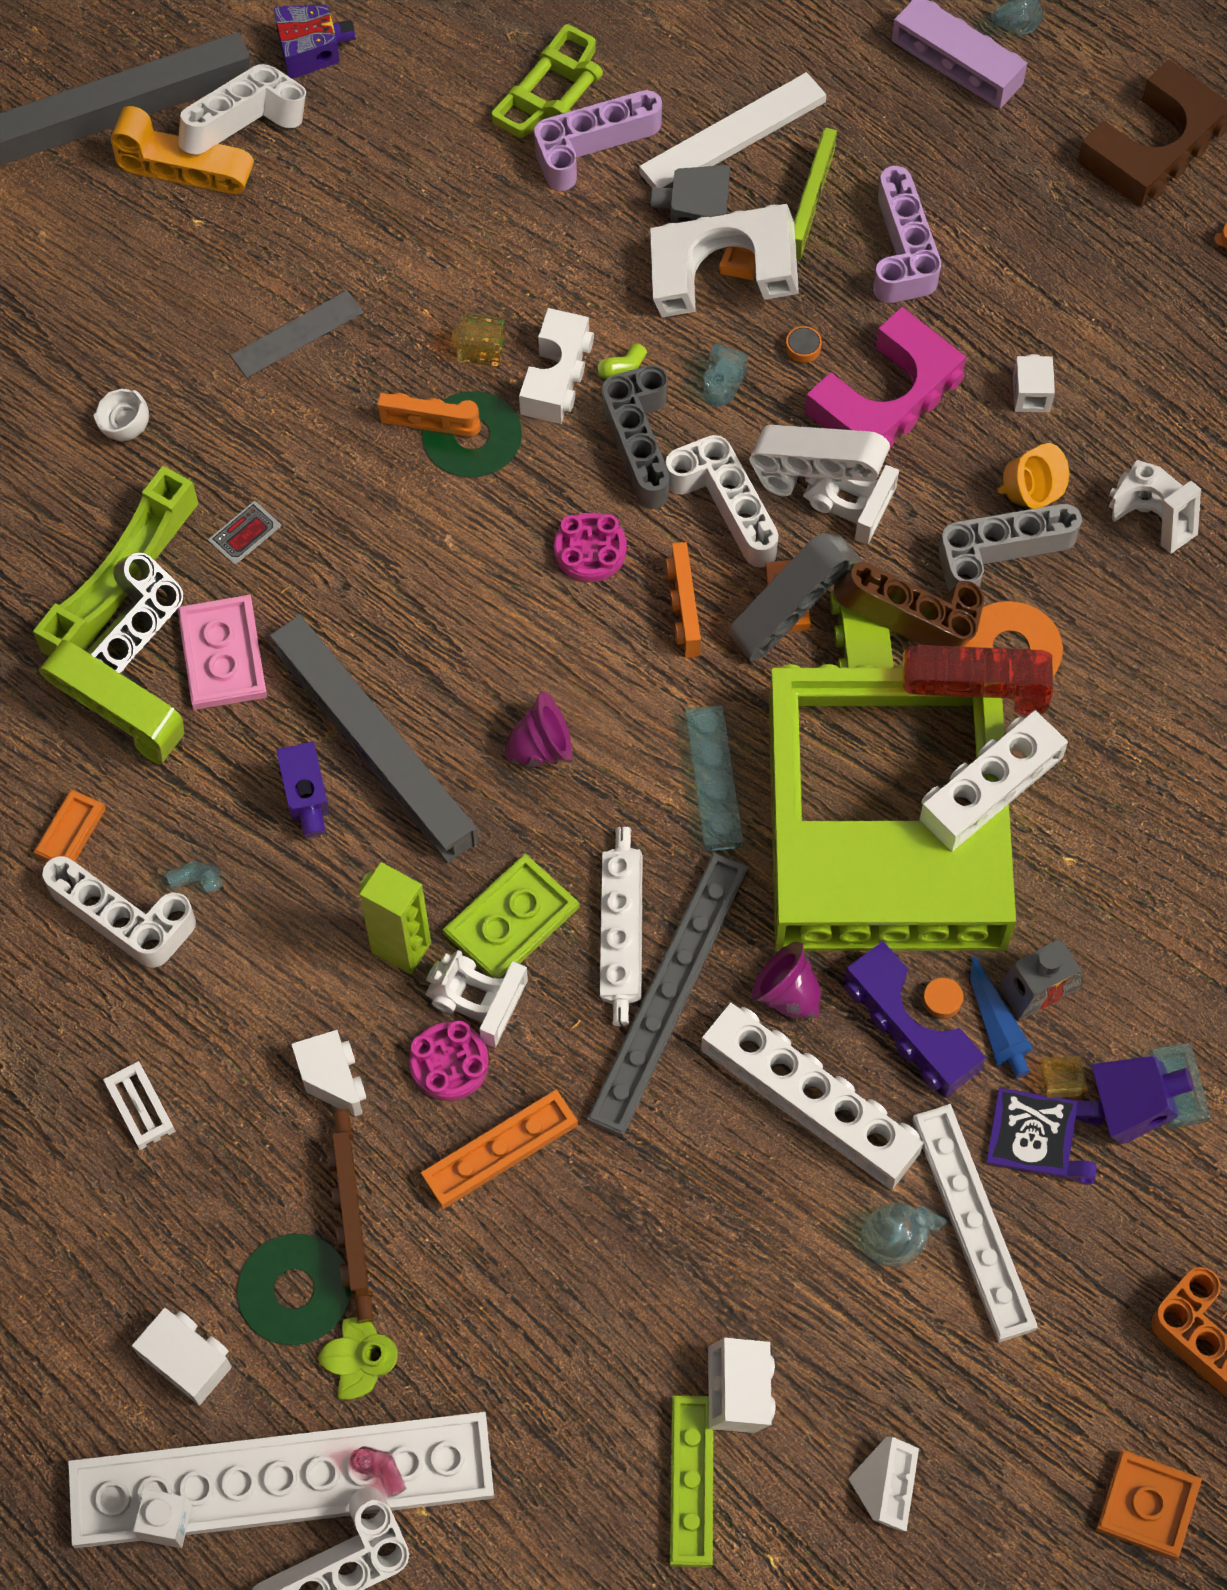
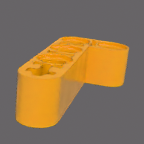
[111,106,254,195]

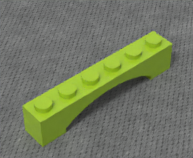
[33,466,198,656]

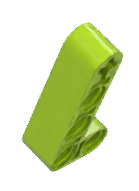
[39,640,184,765]

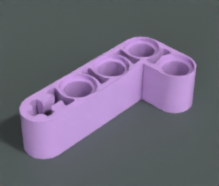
[534,90,662,191]
[873,166,941,303]

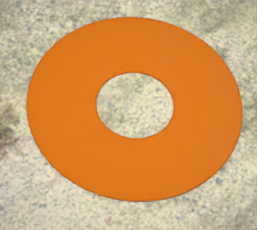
[960,601,1063,693]

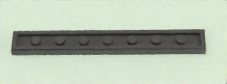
[587,852,749,1139]

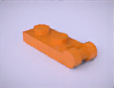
[378,393,481,437]

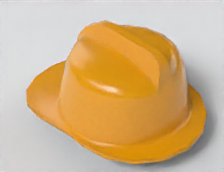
[997,443,1070,509]

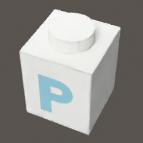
[1013,354,1055,412]
[133,1489,192,1548]

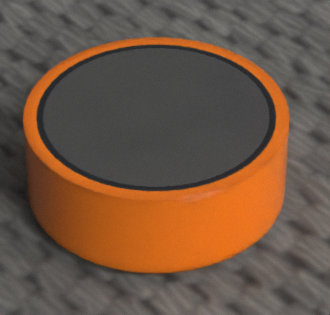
[786,326,822,363]

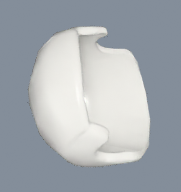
[93,389,149,442]

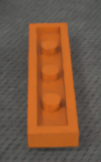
[421,1089,578,1209]

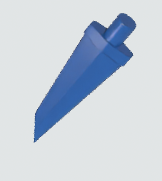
[969,954,1033,1078]

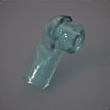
[165,861,223,893]

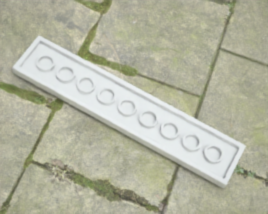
[69,1412,494,1548]

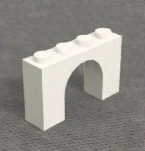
[650,204,799,317]

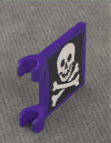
[987,1088,1105,1185]

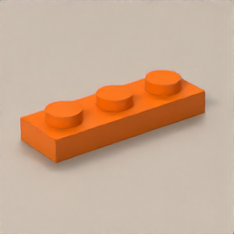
[665,542,701,658]

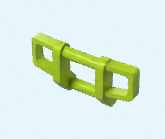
[492,24,603,138]

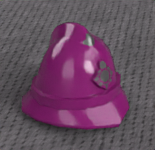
[505,691,572,767]
[752,941,821,1018]

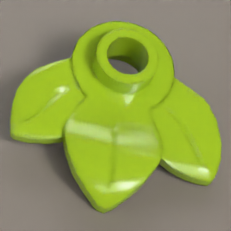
[318,1317,398,1400]

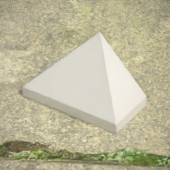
[848,1437,919,1531]

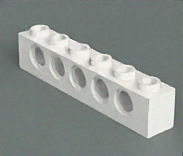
[701,1003,924,1191]

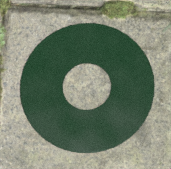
[422,391,522,477]
[237,1234,351,1345]

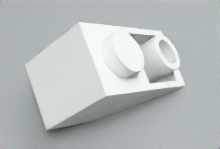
[292,1030,367,1116]

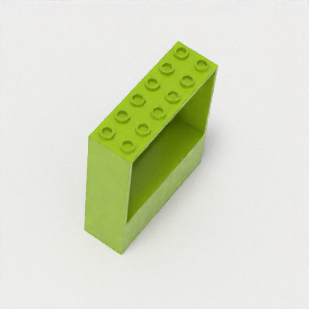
[768,664,1016,951]

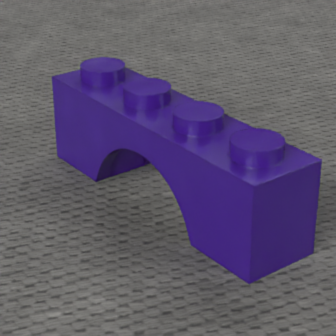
[844,941,986,1098]

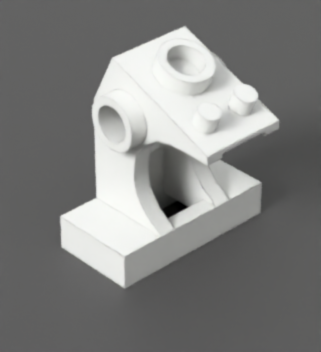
[1109,460,1201,554]
[803,465,899,545]
[425,950,528,1048]

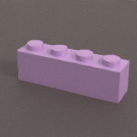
[892,0,1028,109]

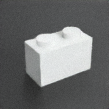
[132,1308,232,1406]
[708,1337,775,1433]

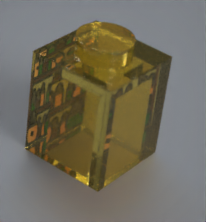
[451,313,506,367]

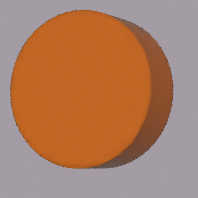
[923,978,963,1019]

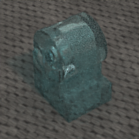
[703,343,748,406]

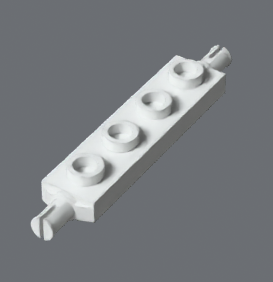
[600,827,643,1027]

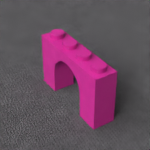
[805,307,966,450]

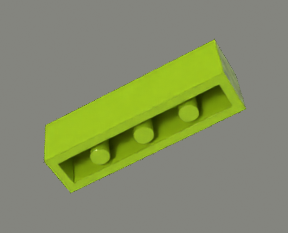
[358,862,431,974]

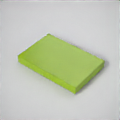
[443,854,580,979]

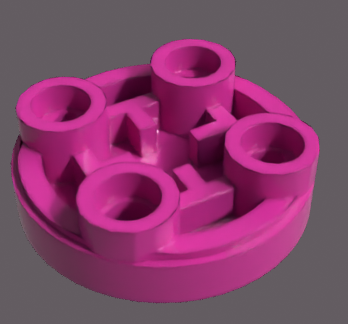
[554,513,627,582]
[409,1020,489,1101]

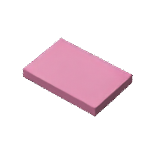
[178,595,267,710]

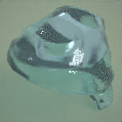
[990,0,1044,35]
[861,1203,947,1267]

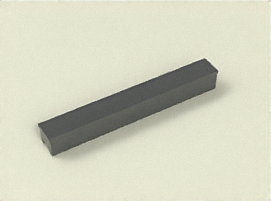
[0,32,251,166]
[270,614,479,864]

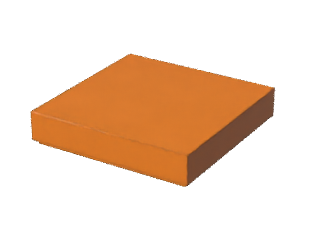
[1095,1449,1202,1561]

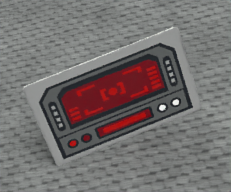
[208,501,281,564]

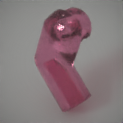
[349,1446,407,1498]

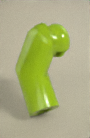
[597,343,647,379]

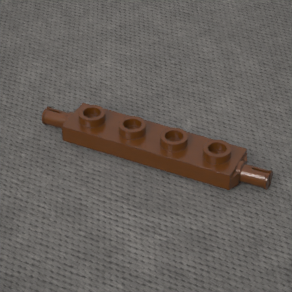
[327,1109,374,1324]

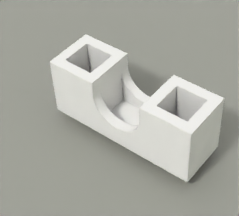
[519,308,594,424]

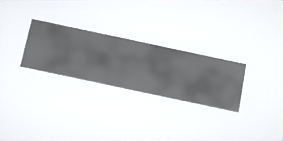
[231,291,364,377]

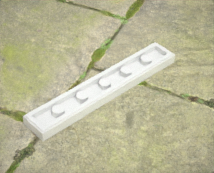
[640,72,826,188]
[912,1104,1038,1343]

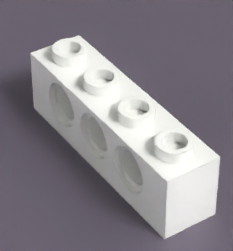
[919,710,1068,852]

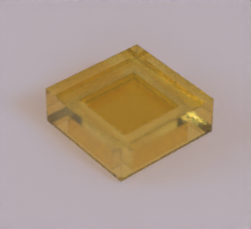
[1040,1056,1087,1098]

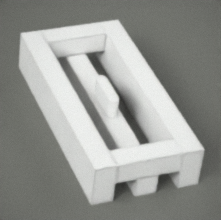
[103,1061,176,1150]

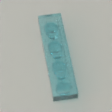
[685,705,743,852]

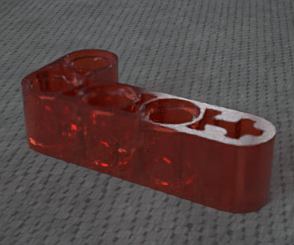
[903,645,1053,716]

